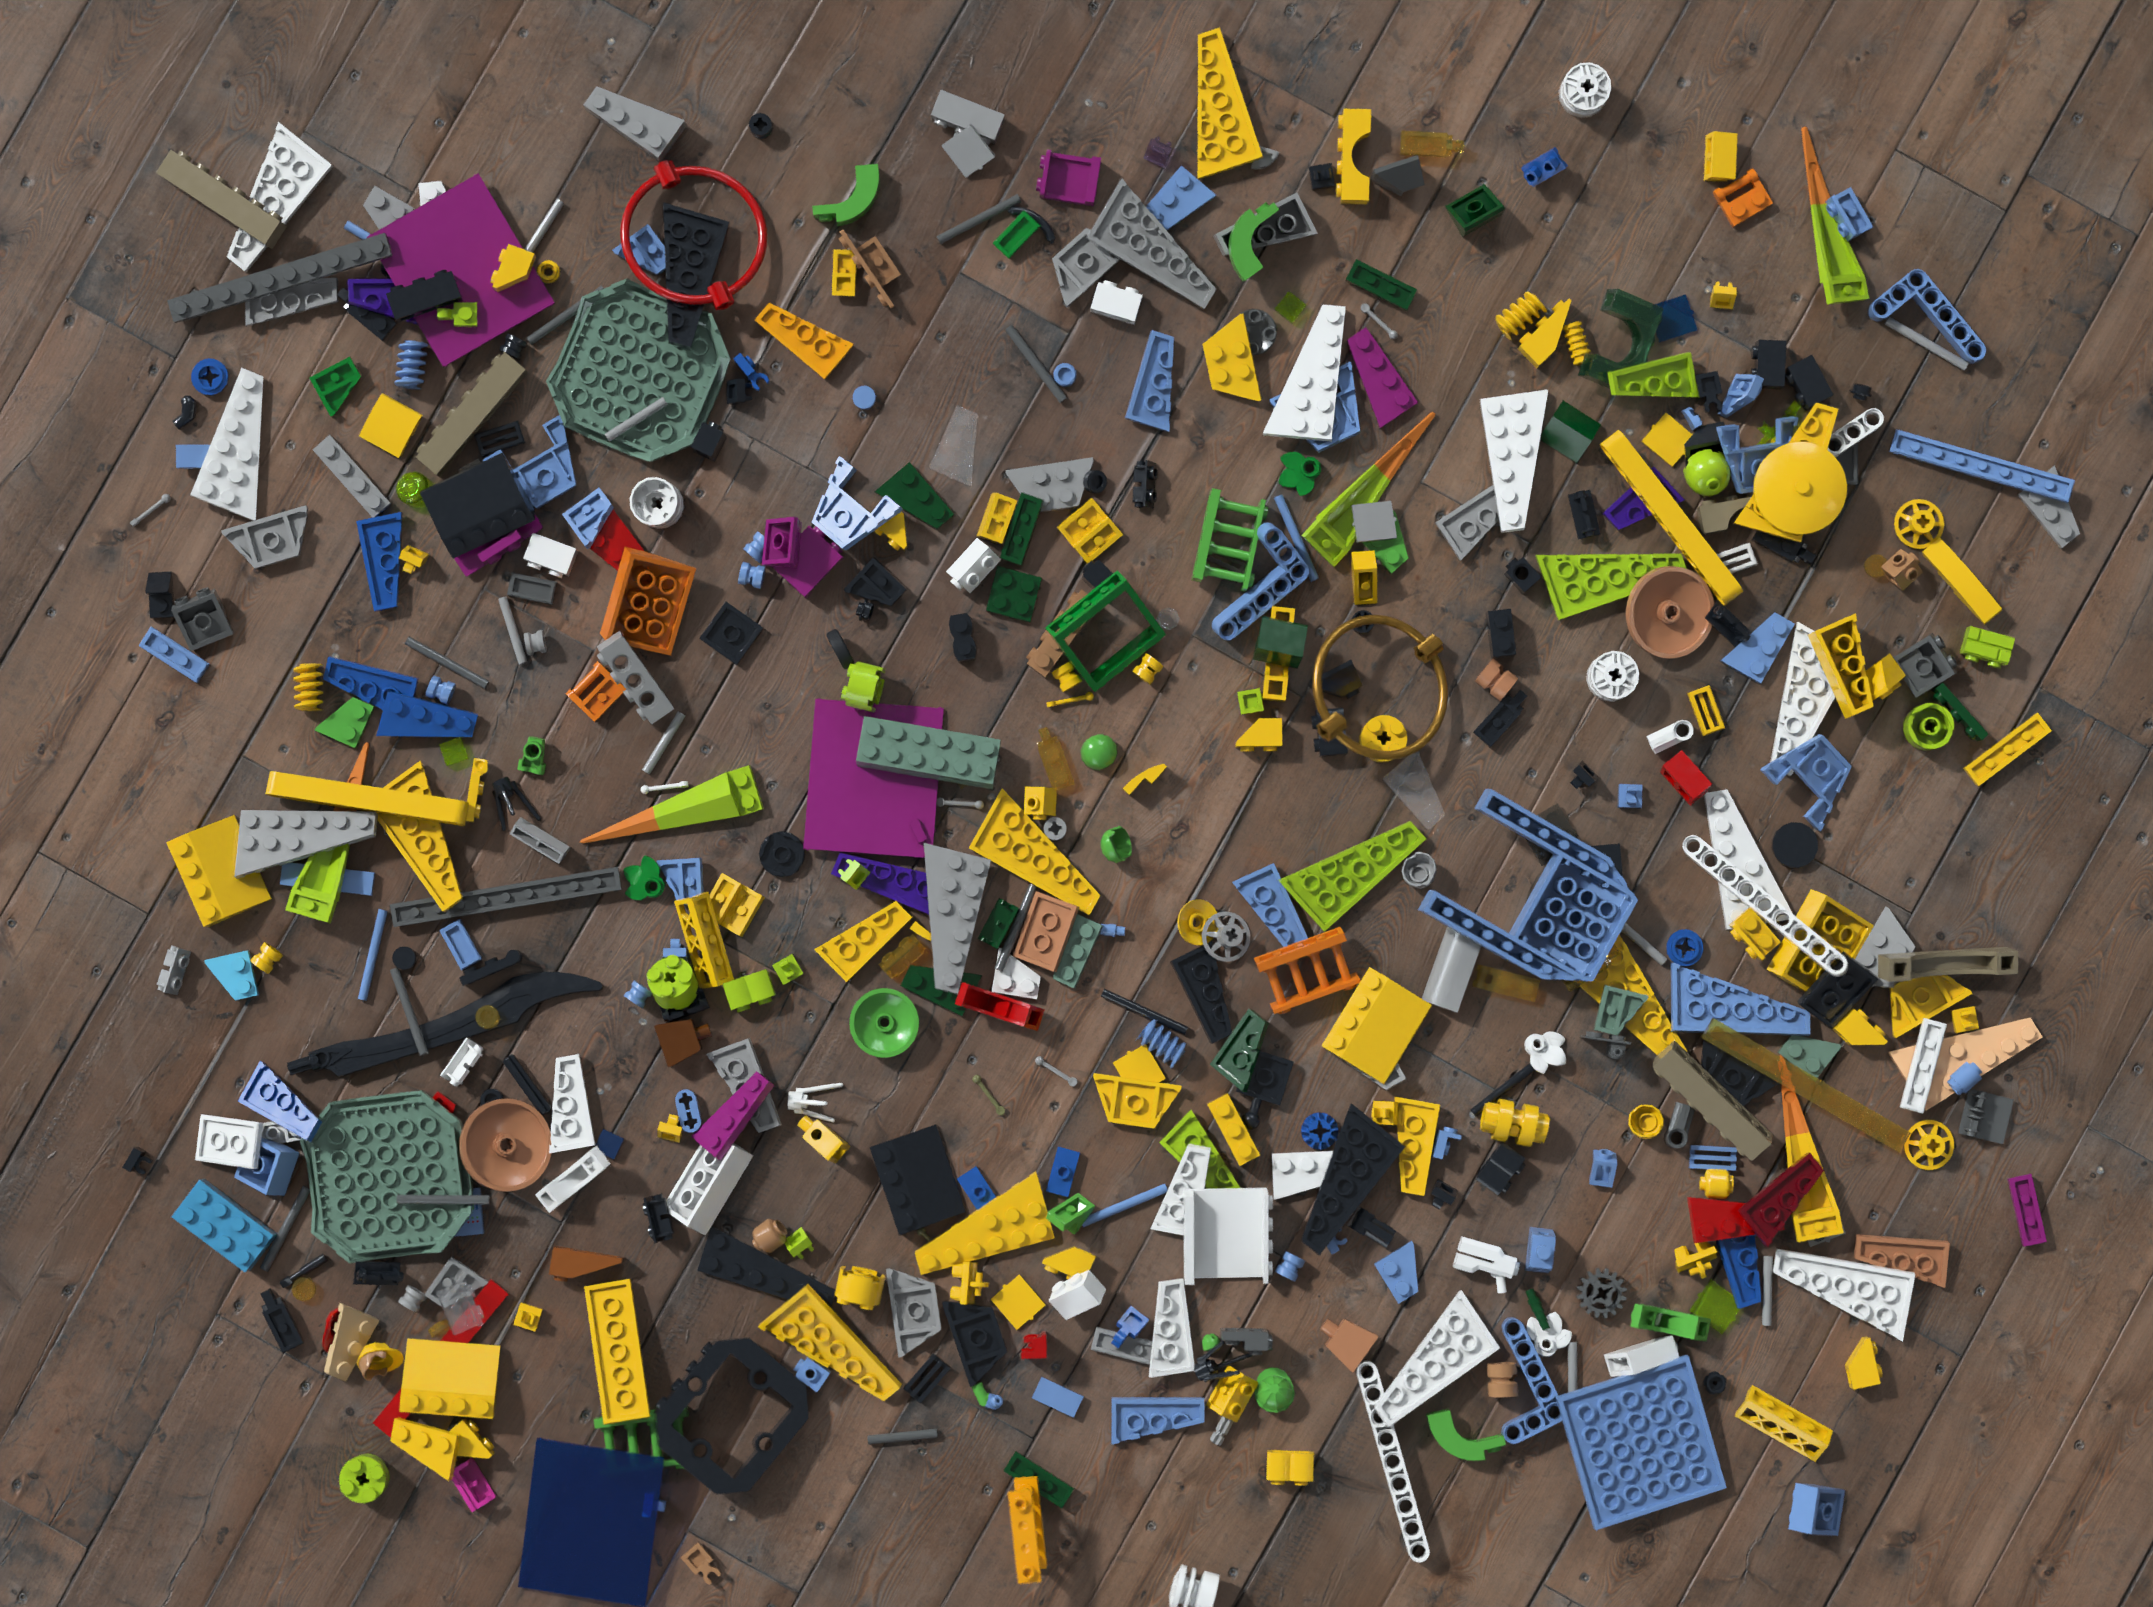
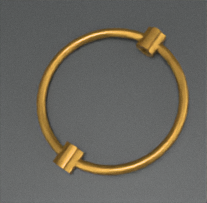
[1312,615,1448,760]

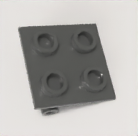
[1580,1031,1631,1059]
[1958,1089,2014,1144]

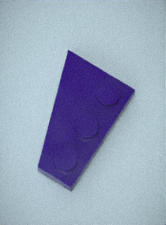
[347,279,418,325]
[1602,466,1684,530]

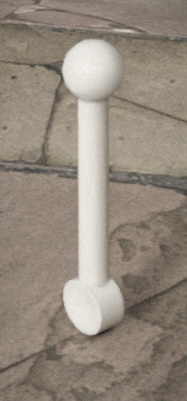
[641,781,689,794]

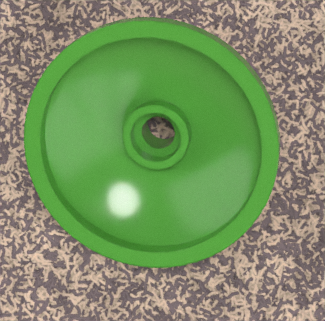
[850,988,919,1058]

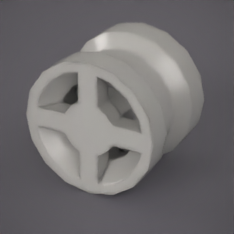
[524,630,547,656]
[1044,817,1066,840]
[398,1285,427,1313]

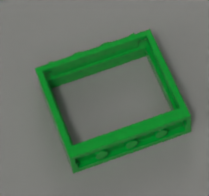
[1045,570,1166,692]

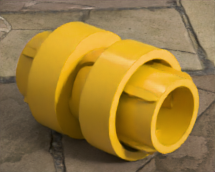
[1480,1098,1550,1147]

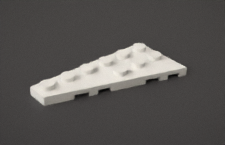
[227,122,333,272]
[1263,305,1346,442]
[1480,390,1548,533]
[1770,622,1835,776]
[1374,1290,1500,1427]

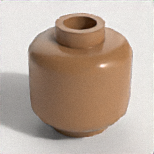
[752,1219,787,1253]

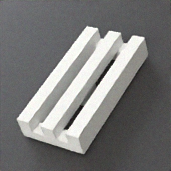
[1717,543,1757,574]

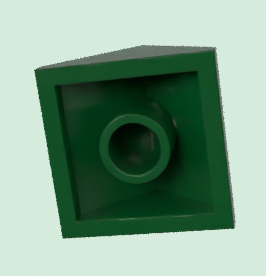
[1445,184,1505,237]
[1540,400,1601,463]
[1253,616,1308,669]

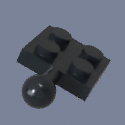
[1236,1051,1294,1130]

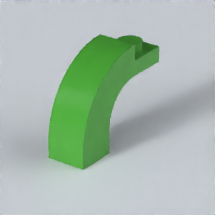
[812,164,880,226]
[1229,202,1279,282]
[1630,1304,1711,1341]
[1426,1408,1506,1461]

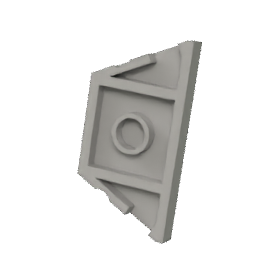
[1052,228,1121,307]
[1006,457,1093,512]
[221,505,309,569]
[1855,906,1916,988]
[886,1268,942,1358]

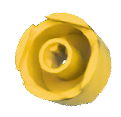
[1359,715,1407,763]
[835,1266,886,1310]

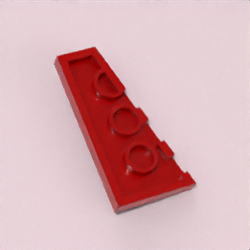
[590,510,644,571]
[1687,1197,1785,1243]

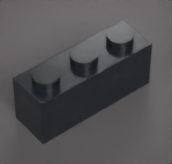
[386,270,463,323]

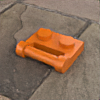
[1713,168,1773,228]
[566,661,626,722]

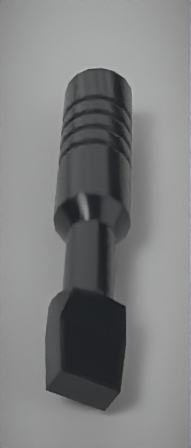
[279,1253,328,1288]

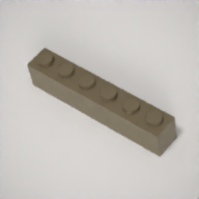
[156,150,287,249]
[416,352,528,477]
[1653,1041,1773,1161]

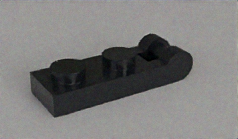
[459,950,523,986]

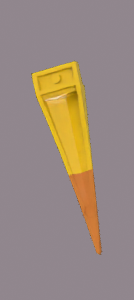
[1779,1055,1844,1242]

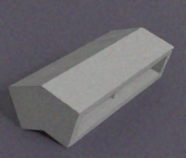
[510,817,571,864]

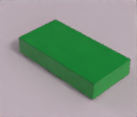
[993,210,1041,259]

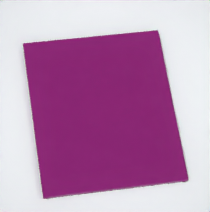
[367,173,555,367]
[803,698,944,858]

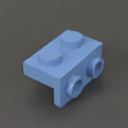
[1825,187,1873,241]

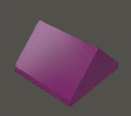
[762,517,802,568]

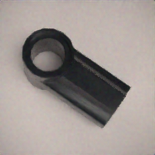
[1347,1206,1396,1247]

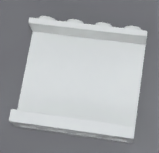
[1184,1188,1273,1285]

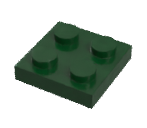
[986,566,1042,622]

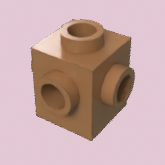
[1881,549,1923,591]

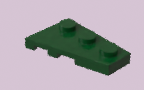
[875,462,954,530]
[900,965,983,1016]

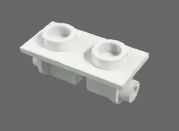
[440,1037,484,1087]

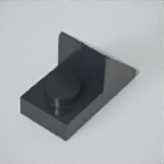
[145,571,174,619]

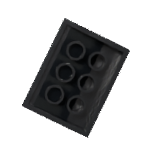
[420,453,535,559]
[869,1124,966,1235]

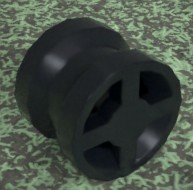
[749,113,773,139]
[499,333,528,360]
[1352,610,1374,634]

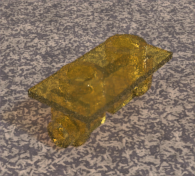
[879,934,926,979]

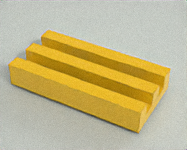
[1687,685,1725,736]

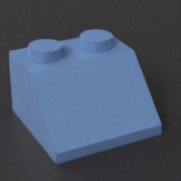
[234,1138,299,1196]
[1789,1483,1845,1536]

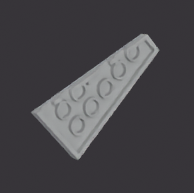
[1086,178,1216,309]
[234,810,378,879]
[923,843,991,994]

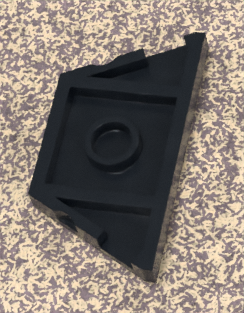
[1701,1033,1782,1106]
[942,1301,1007,1387]

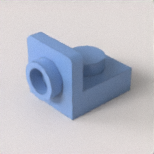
[1432,1126,1462,1159]
[1589,1149,1617,1188]

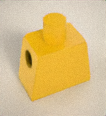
[797,1115,851,1164]

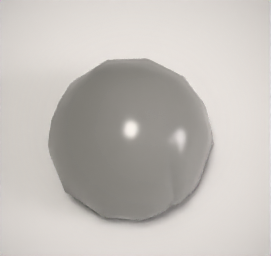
[1401,852,1437,889]

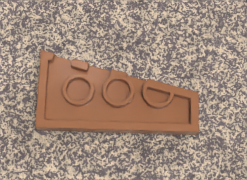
[1854,1234,1950,1288]

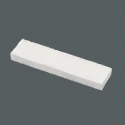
[1900,1018,1947,1113]

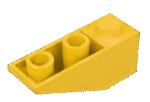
[1518,298,1572,368]

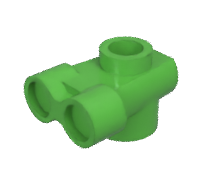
[517,736,546,775]

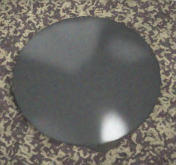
[1240,309,1277,355]

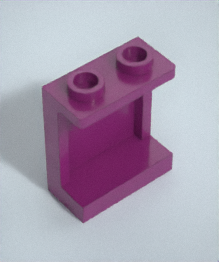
[1036,150,1101,207]
[772,526,844,598]

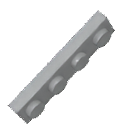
[313,435,391,518]

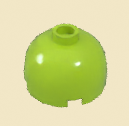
[1683,449,1731,496]

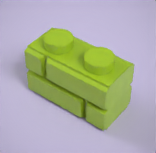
[1960,626,2015,669]

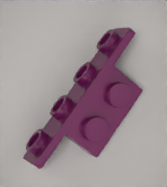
[454,515,543,577]

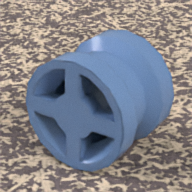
[624,980,652,1008]

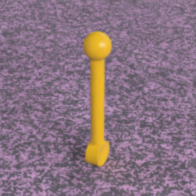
[1046,692,1094,707]

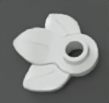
[1524,1031,1566,1074]
[1527,1312,1572,1357]

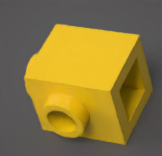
[1024,787,1057,820]

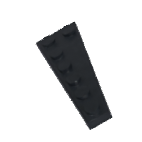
[697,1227,836,1308]

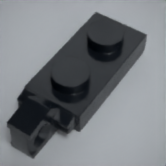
[337,288,397,341]
[1751,530,1816,564]
[1473,690,1527,748]
[261,1288,305,1353]

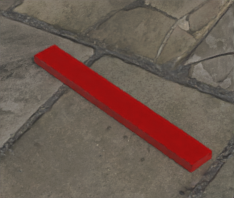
[373,1279,509,1438]

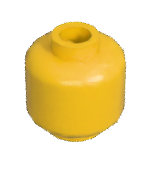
[1699,1169,1734,1199]

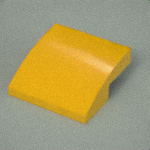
[359,393,423,458]
[1057,498,1123,564]
[710,873,765,937]

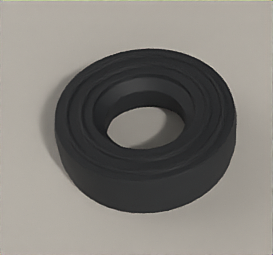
[826,629,855,670]

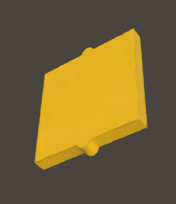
[1641,413,1692,467]
[1113,1045,1166,1082]
[991,1274,1045,1330]

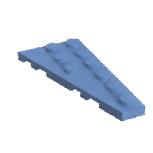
[1671,962,1810,1036]

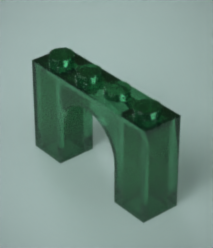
[1578,289,1664,389]

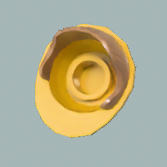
[357,1342,404,1381]

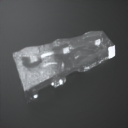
[929,405,978,487]
[1382,751,1445,831]

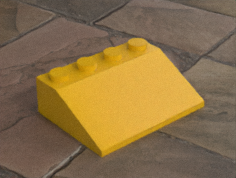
[166,815,272,927]
[1766,889,1874,992]
[1322,967,1432,1085]
[399,1338,501,1419]

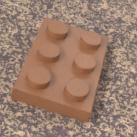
[1013,891,1080,972]

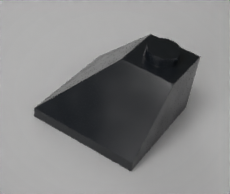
[1684,421,1725,466]
[1308,660,1362,699]

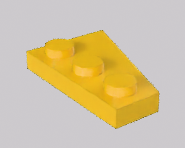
[390,1417,461,1481]

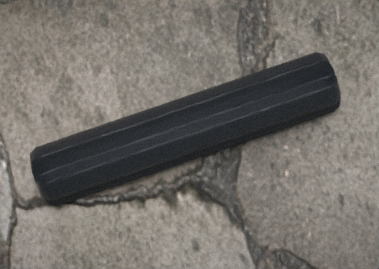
[503,1054,551,1115]

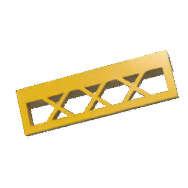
[674,892,734,989]
[1735,1385,1833,1462]

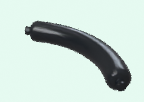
[1008,207,1056,244]

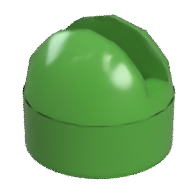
[1202,1334,1220,1352]

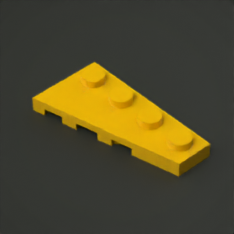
[814,901,912,982]

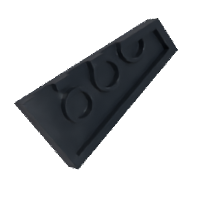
[1170,941,1232,1044]

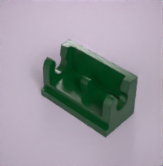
[978,898,1019,949]

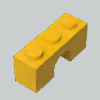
[1207,1093,1260,1166]

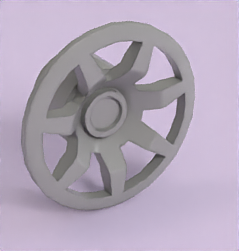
[1202,912,1250,962]

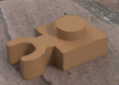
[681,1541,721,1585]

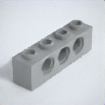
[597,631,674,725]

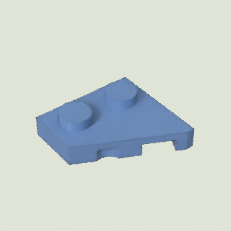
[613,224,666,275]
[1718,374,1764,418]
[562,488,614,549]
[657,858,704,905]
[1374,1241,1418,1304]

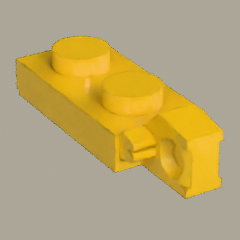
[466,758,488,823]

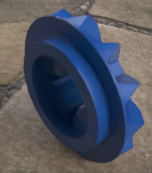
[191,358,229,395]
[1666,929,1703,966]
[1301,1112,1338,1149]

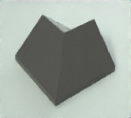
[1371,155,1425,196]

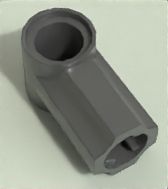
[1664,1102,1695,1148]

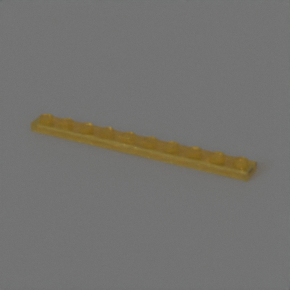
[1701,1018,1911,1152]

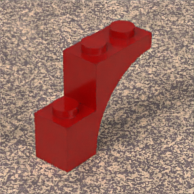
[955,982,1045,1031]

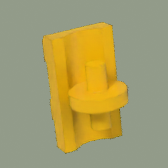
[1674,1242,1717,1279]
[950,1262,989,1305]

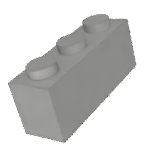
[931,90,1005,145]

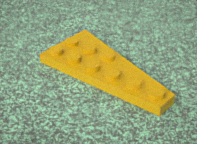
[758,1284,902,1401]

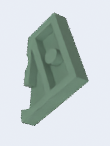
[1593,985,1648,1035]
[1777,1035,1842,1081]

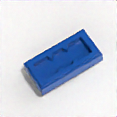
[1046,1146,1080,1197]
[957,1166,996,1210]

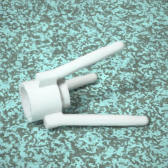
[788,1083,843,1123]

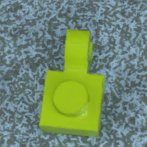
[437,302,477,327]

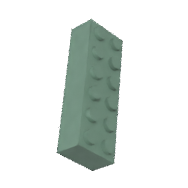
[856,716,1001,789]

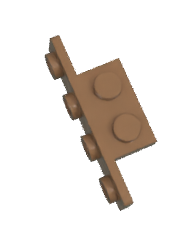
[838,230,901,309]

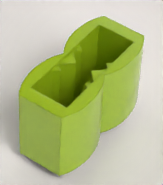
[723,969,776,1012]

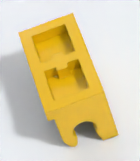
[1704,131,1738,182]
[976,493,1017,544]

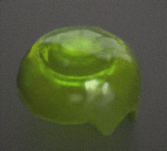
[395,471,433,508]

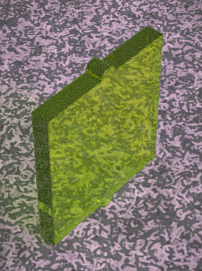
[1689,1280,1740,1334]

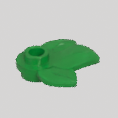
[1278,452,1321,496]
[623,855,665,900]

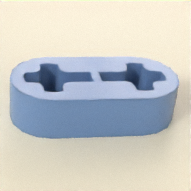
[675,1089,702,1132]

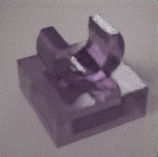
[1143,137,1172,168]

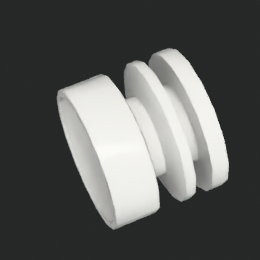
[1559,62,1611,118]
[630,477,684,529]
[1586,651,1639,702]
[1169,1564,1220,1607]

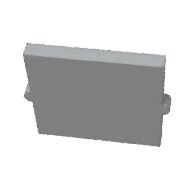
[942,124,996,177]
[1352,501,1397,543]

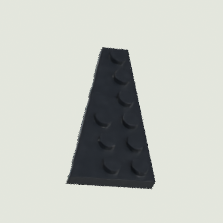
[663,202,729,350]
[1301,1103,1405,1256]

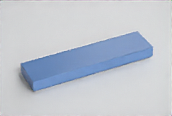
[280,863,375,896]

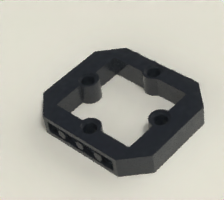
[654,1337,809,1495]

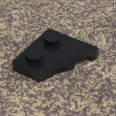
[843,557,907,606]

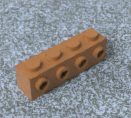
[1026,589,1089,679]

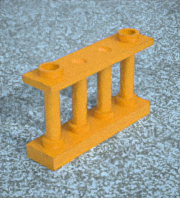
[1008,1476,1048,1584]

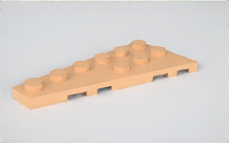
[1888,1018,2042,1111]

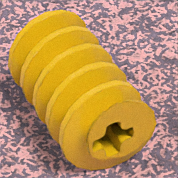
[1495,291,1547,340]
[293,663,323,711]

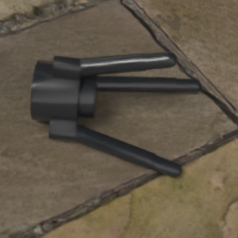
[492,777,541,831]
[1194,1341,1252,1382]

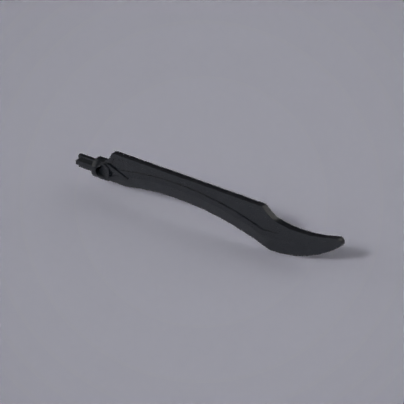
[287,972,603,1077]

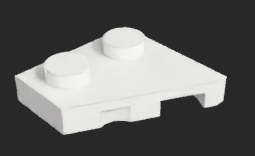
[992,948,1041,999]

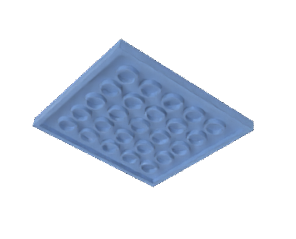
[1556,1355,1727,1530]

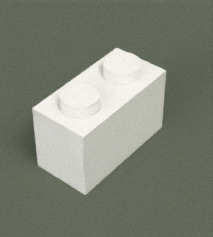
[1090,280,1142,324]
[523,533,578,578]
[1049,1270,1106,1320]

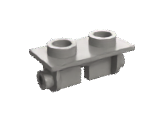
[157,945,191,995]

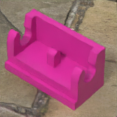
[452,1457,497,1512]

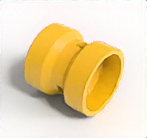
[1132,653,1164,685]
[1051,662,1082,692]
[250,942,283,974]

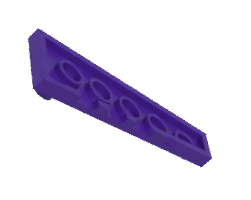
[831,853,929,914]

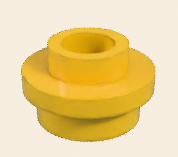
[537,260,560,284]

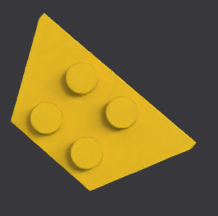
[1203,313,1262,401]
[1889,975,1972,1038]
[1093,1073,1182,1129]

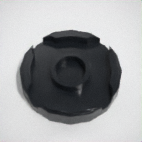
[1771,822,1818,868]
[759,831,805,877]

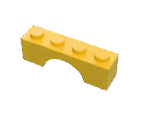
[1336,109,1371,204]
[1262,606,1295,702]

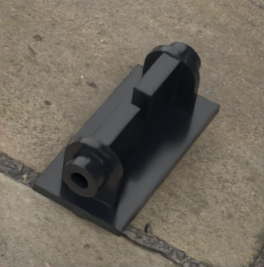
[1132,460,1158,509]
[1568,490,1600,539]
[1705,600,1751,647]
[660,988,710,1023]
[643,1194,674,1243]
[353,1261,404,1285]

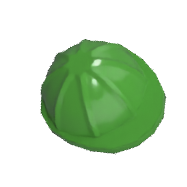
[1255,1367,1295,1413]

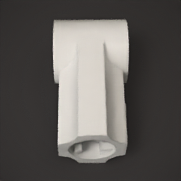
[1646,720,1693,754]

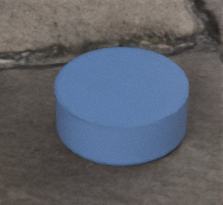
[1053,363,1076,387]
[853,386,876,410]

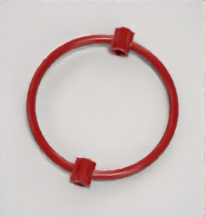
[620,160,767,310]

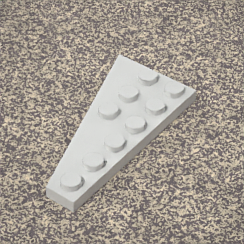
[190,368,263,521]
[1704,790,1793,930]
[1773,1248,1915,1342]

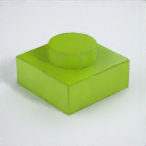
[1237,688,1264,715]

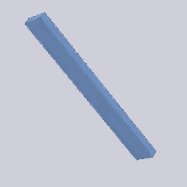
[1889,429,2075,503]

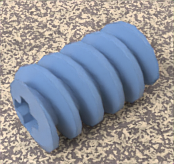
[394,340,428,390]
[1135,1019,1186,1069]

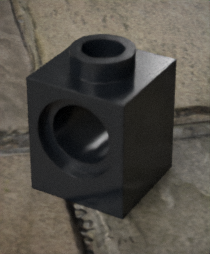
[1504,557,1541,594]

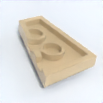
[324,1303,379,1381]

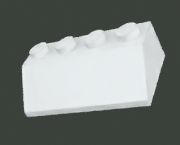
[666,1143,753,1236]

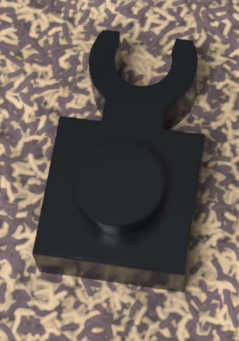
[1695,371,1722,413]

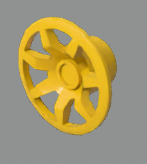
[1894,499,1944,549]
[1904,1120,1954,1170]

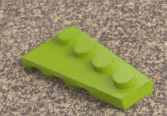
[1607,352,1699,397]
[1159,1110,1240,1189]

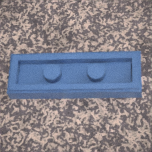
[139,627,210,683]

